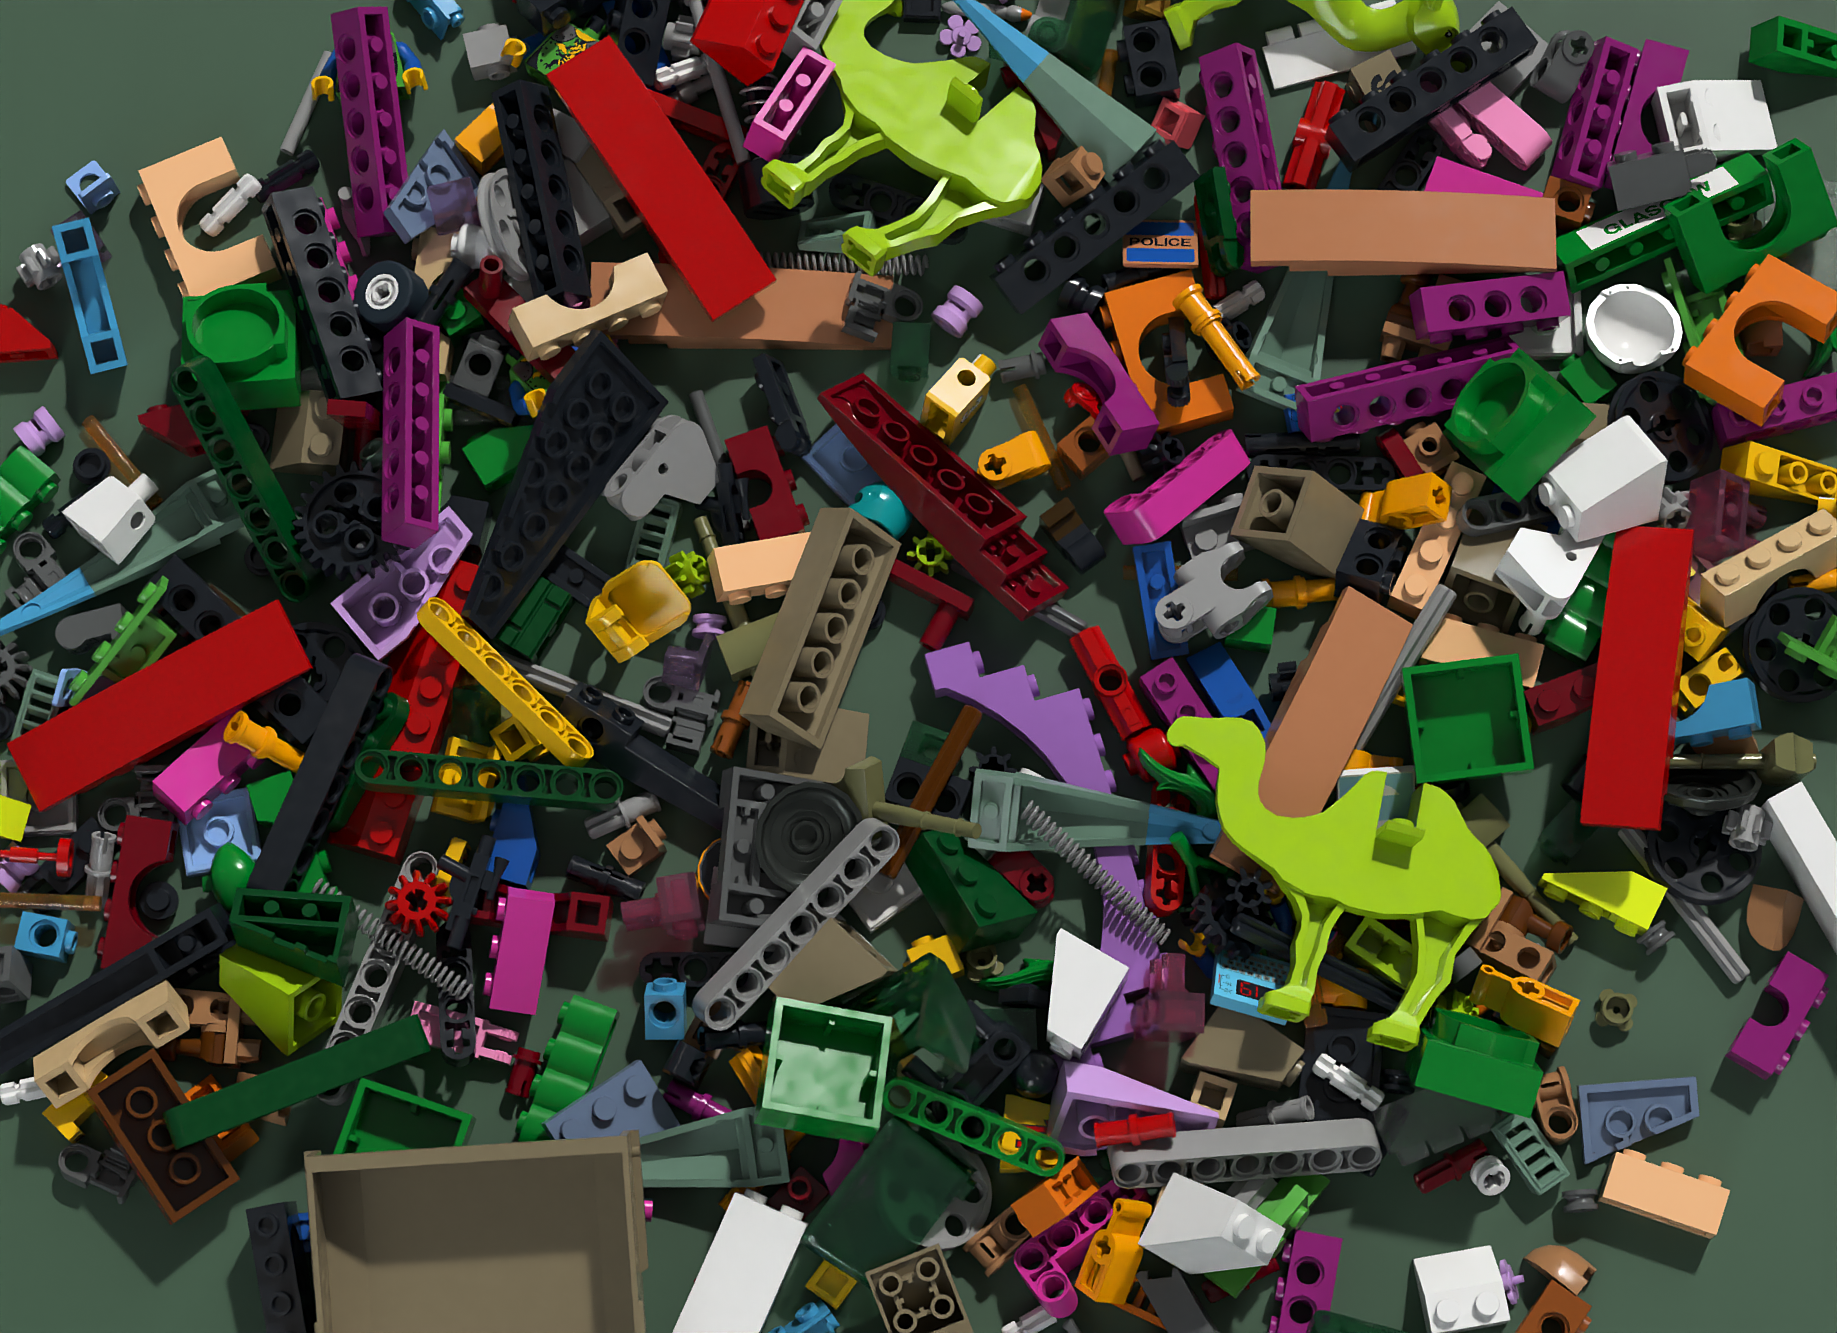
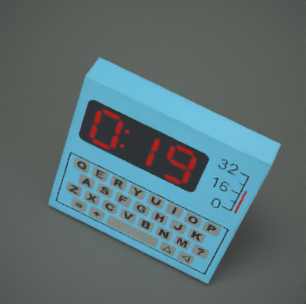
[1210,950,1290,1025]

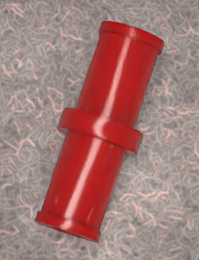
[1094,1112,1176,1148]

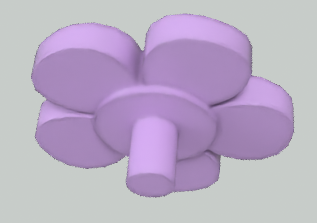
[939,15,982,58]
[1500,1259,1524,1305]

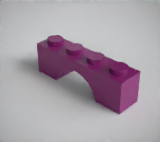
[1603,39,1689,190]
[1038,313,1160,456]

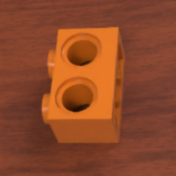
[1011,1156,1100,1238]

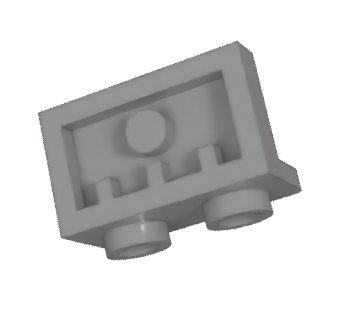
[1179,493,1256,560]

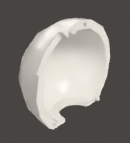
[1585,284,1683,374]

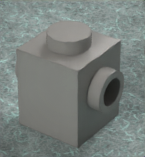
[463,23,518,81]

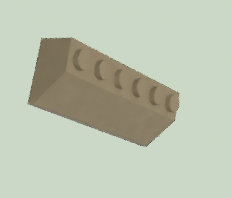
[739,508,901,750]

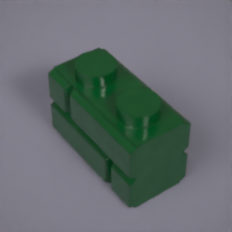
[494,576,575,664]

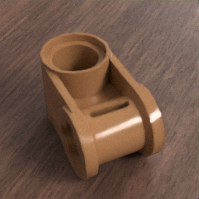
[1533,1066,1578,1145]
[962,1206,1031,1278]

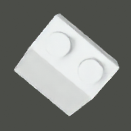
[1413,1245,1510,1333]

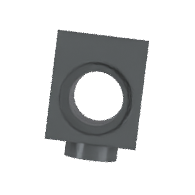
[452,334,506,397]
[0,945,33,1004]

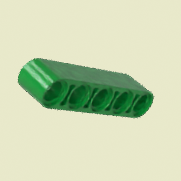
[882,1076,1065,1177]

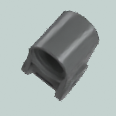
[1529,30,1594,104]

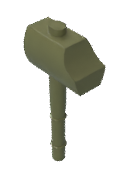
[693,516,779,682]
[1669,732,1817,787]
[833,756,982,842]
[1456,793,1578,947]

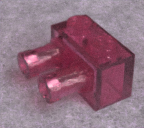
[1686,469,1767,563]
[620,872,706,940]
[1130,953,1205,1043]

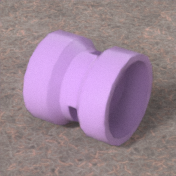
[931,285,983,338]
[13,406,66,457]
[0,841,41,895]

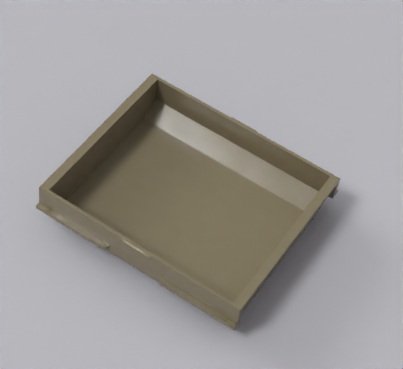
[304,1129,649,1333]

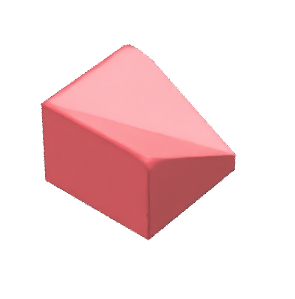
[1151,97,1205,149]

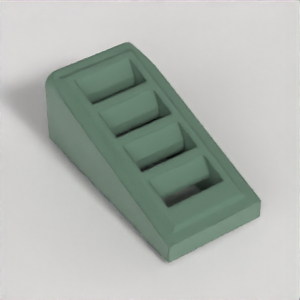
[797,210,879,253]
[624,497,683,570]
[10,669,69,741]
[1490,1113,1570,1196]

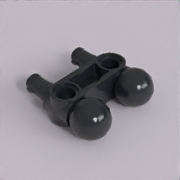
[901,998,1059,1155]

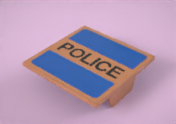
[1123,220,1198,269]

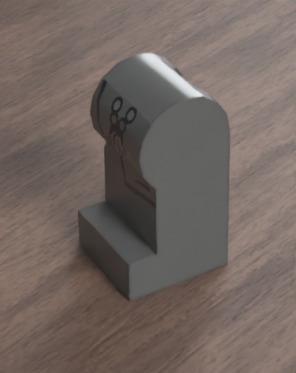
[55,603,126,655]

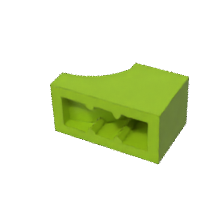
[1342,917,1413,990]

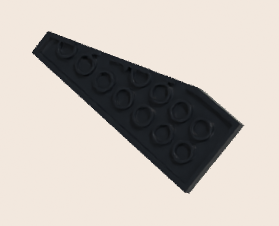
[461,329,669,640]

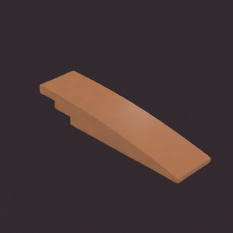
[1250,189,1557,276]
[590,262,894,350]
[1209,586,1413,894]

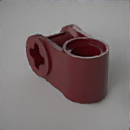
[987,850,1055,909]

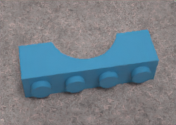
[52,217,128,374]
[1674,678,1762,751]

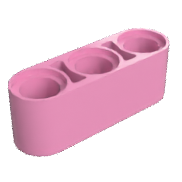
[1452,82,1552,171]

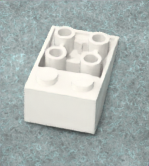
[1651,80,1777,163]

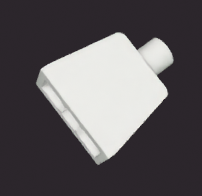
[62,473,159,565]

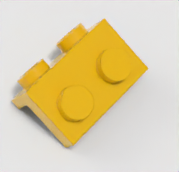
[430,736,504,824]

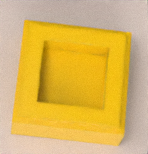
[805,1254,860,1310]

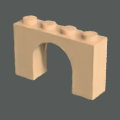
[137,136,282,297]

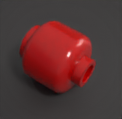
[1122,726,1182,783]

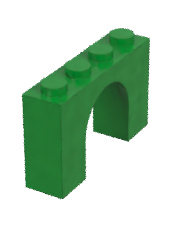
[1662,138,1837,294]

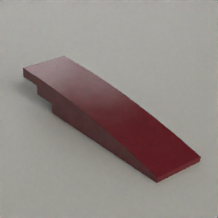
[817,373,1069,622]

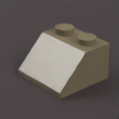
[270,390,351,477]

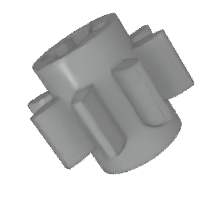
[663,14,702,62]
[16,243,63,290]
[1645,487,1692,529]
[1721,804,1773,852]

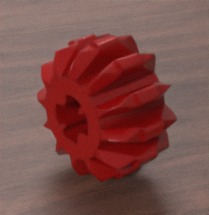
[385,870,453,937]

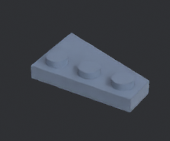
[383,129,480,244]
[541,1060,681,1140]
[1576,1076,1699,1165]

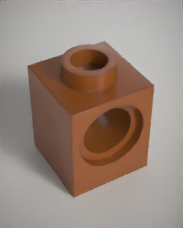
[1543,175,1596,232]
[1056,415,1110,481]

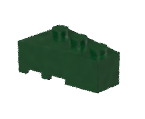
[905,830,1038,953]
[229,888,359,988]

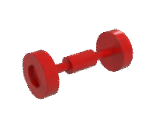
[0,838,74,877]

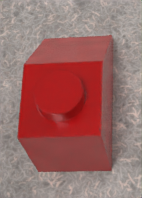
[0,304,58,363]

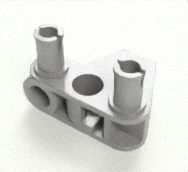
[600,415,719,521]

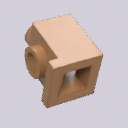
[1041,146,1106,208]
[1404,421,1460,477]

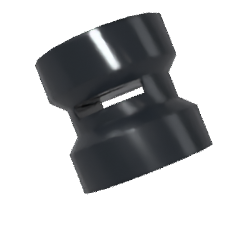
[1057,273,1108,320]

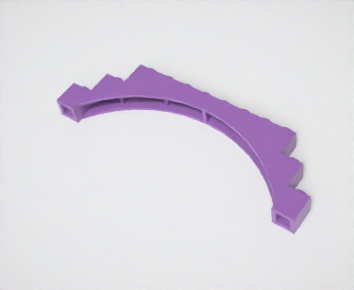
[925,642,1173,1072]

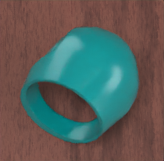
[847,481,913,541]

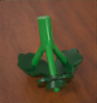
[1169,831,1240,915]

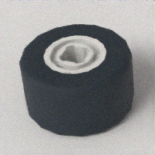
[354,260,429,333]

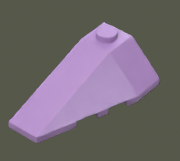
[330,506,474,662]
[1045,1060,1219,1156]

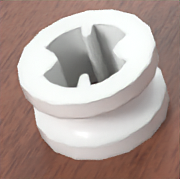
[1470,1155,1510,1196]

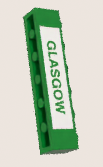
[1556,152,1775,294]

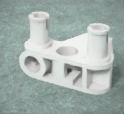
[1495,527,1605,635]

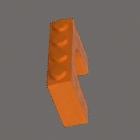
[1682,254,1837,427]
[1099,269,1234,436]

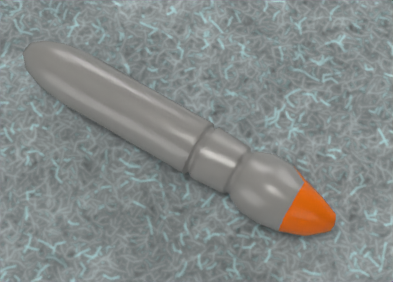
[941,1,1032,22]

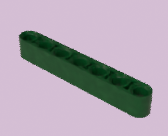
[170,355,326,603]
[354,749,623,812]
[162,1014,432,1150]

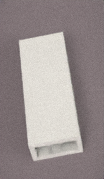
[1761,781,1837,955]
[672,1188,809,1333]

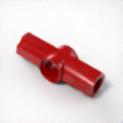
[1282,81,1346,190]
[1069,625,1152,742]

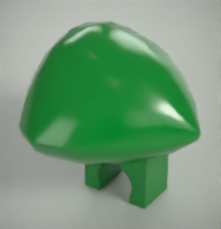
[202,842,256,914]

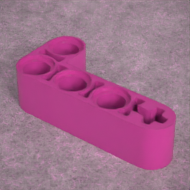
[1103,429,1250,545]
[1014,1179,1152,1318]

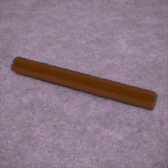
[878,705,982,879]

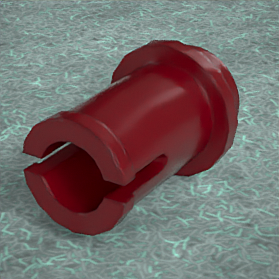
[504,1047,542,1099]

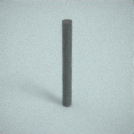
[688,390,751,533]

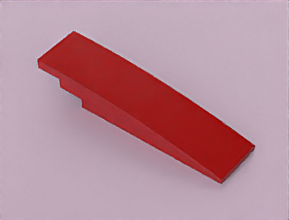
[546,35,777,322]
[1580,526,1695,831]
[7,600,313,812]

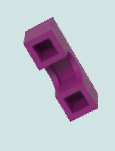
[1725,951,1829,1080]

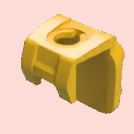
[585,560,691,663]

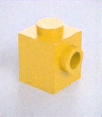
[489,715,550,763]
[902,934,965,992]

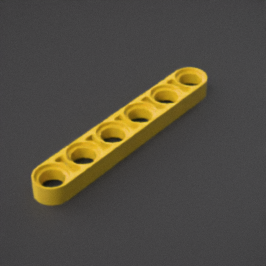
[417,597,594,768]

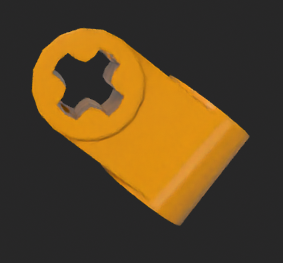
[977,431,1052,490]

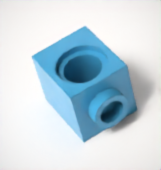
[14,911,78,963]
[644,978,687,1040]

